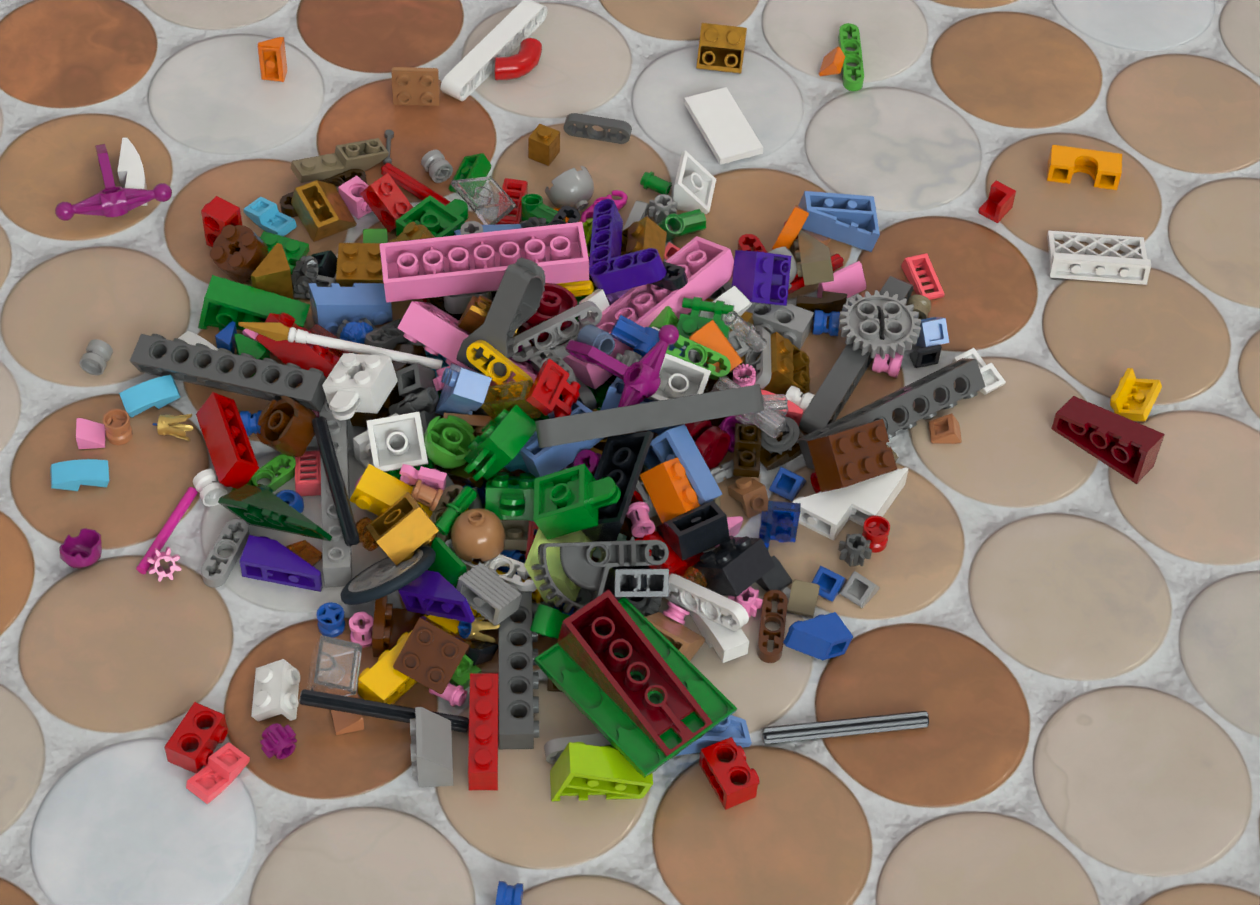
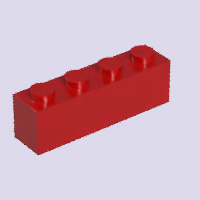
[255,313,340,378]
[196,392,259,489]
[468,673,499,790]

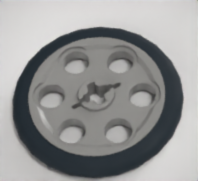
[340,546,436,605]

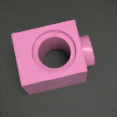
[338,176,372,219]

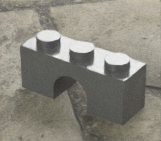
[396,363,442,434]

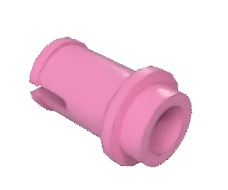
[429,683,467,707]

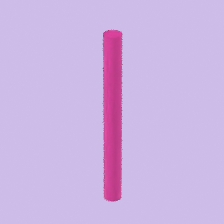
[136,487,198,574]

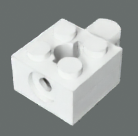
[322,353,398,420]

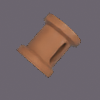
[411,479,443,512]

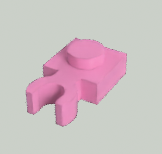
[399,464,447,496]

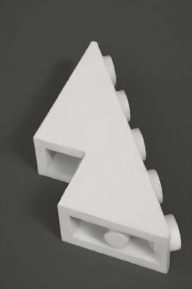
[790,467,909,541]

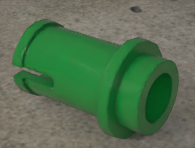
[640,171,672,195]

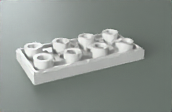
[684,87,763,165]

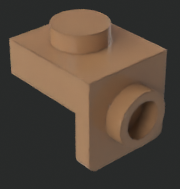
[727,477,770,518]

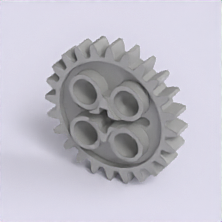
[838,290,921,359]

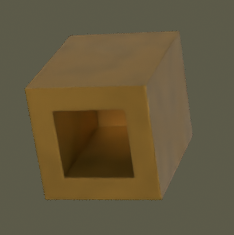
[528,123,560,166]

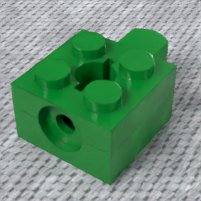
[396,196,469,238]
[464,404,536,481]
[533,464,621,540]
[485,472,536,521]

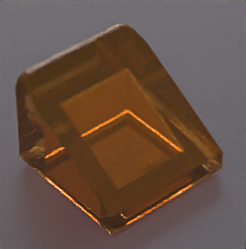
[286,540,323,566]

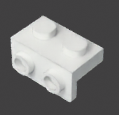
[251,659,300,722]

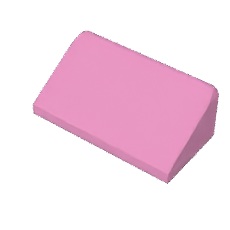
[817,261,866,298]

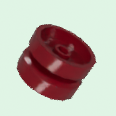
[518,283,577,343]
[680,420,731,470]

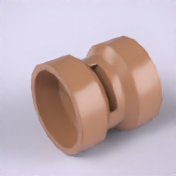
[103,409,133,445]

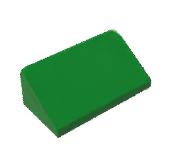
[448,153,491,197]
[428,537,467,588]

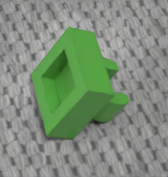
[450,655,481,690]

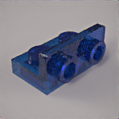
[758,501,801,550]

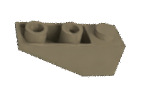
[794,229,834,286]

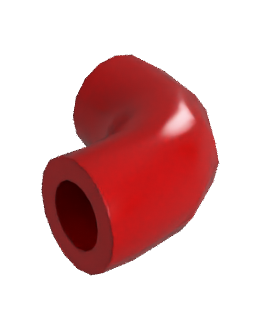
[495,38,542,80]

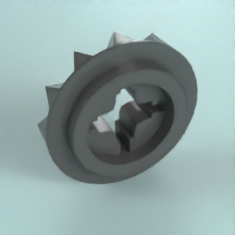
[291,256,318,294]
[761,416,800,455]

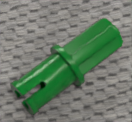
[434,486,477,536]

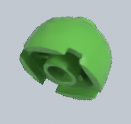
[424,415,475,469]

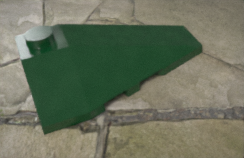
[218,484,332,541]

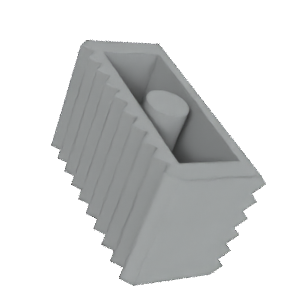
[456,562,522,626]

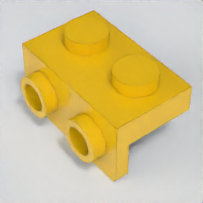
[1110,368,1162,422]

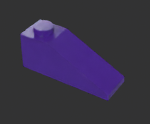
[240,535,323,592]
[398,570,475,623]

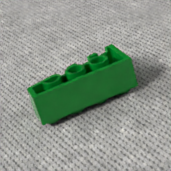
[198,275,310,331]

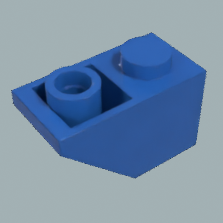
[783,612,854,661]

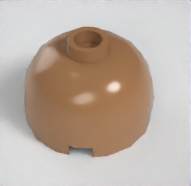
[451,508,506,562]

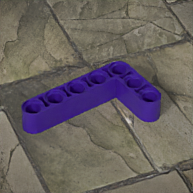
[589,199,667,295]

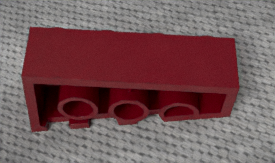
[1052,396,1165,484]

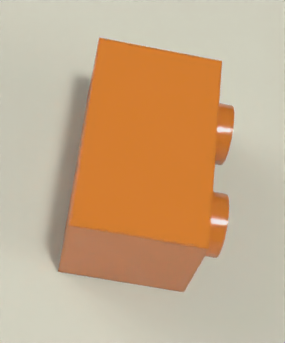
[640,457,700,524]

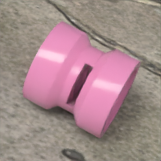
[872,352,903,378]

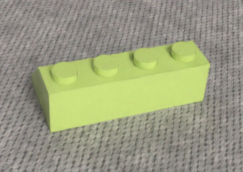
[524,528,596,603]

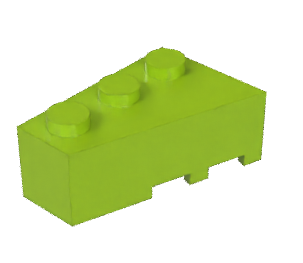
[550,742,653,801]

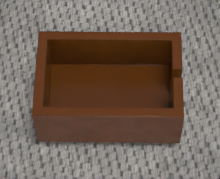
[807,419,897,493]

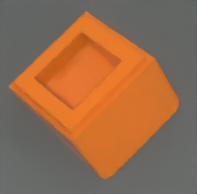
[819,46,845,76]

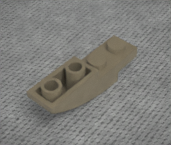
[291,138,389,183]

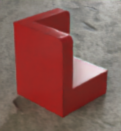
[978,180,1016,223]

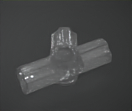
[711,376,788,438]

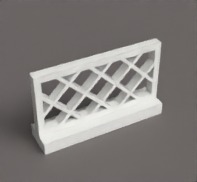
[1047,230,1151,285]

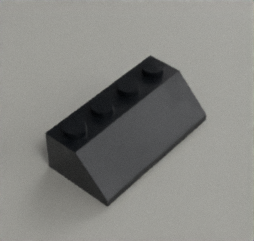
[581,431,654,542]

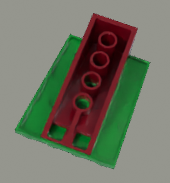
[534,590,738,778]

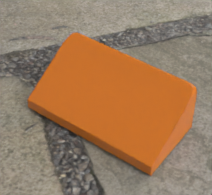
[258,37,287,82]
[772,205,809,250]
[689,319,743,372]

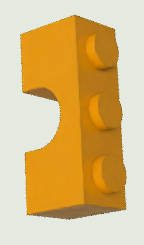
[1047,145,1122,190]

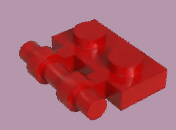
[526,358,581,418]

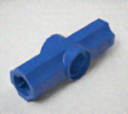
[610,315,689,357]

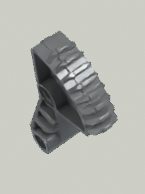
[457,257,545,381]
[531,540,669,614]

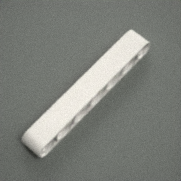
[440,0,548,101]

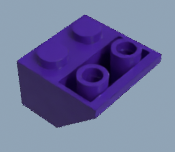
[732,250,792,306]

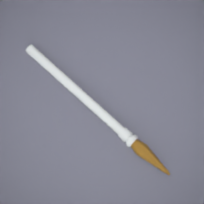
[238,322,443,370]

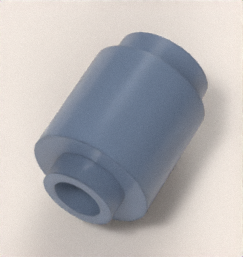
[577,324,615,355]

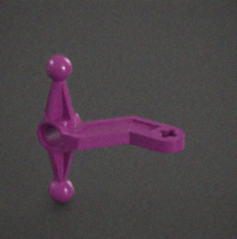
[55,144,172,221]
[565,324,679,436]

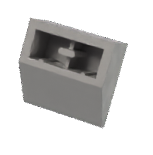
[410,707,454,787]

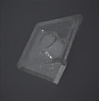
[451,176,516,225]
[306,635,362,696]

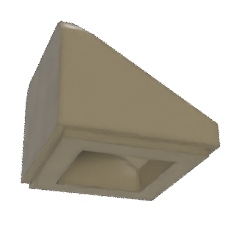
[787,580,820,618]

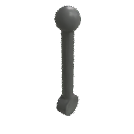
[383,130,394,165]

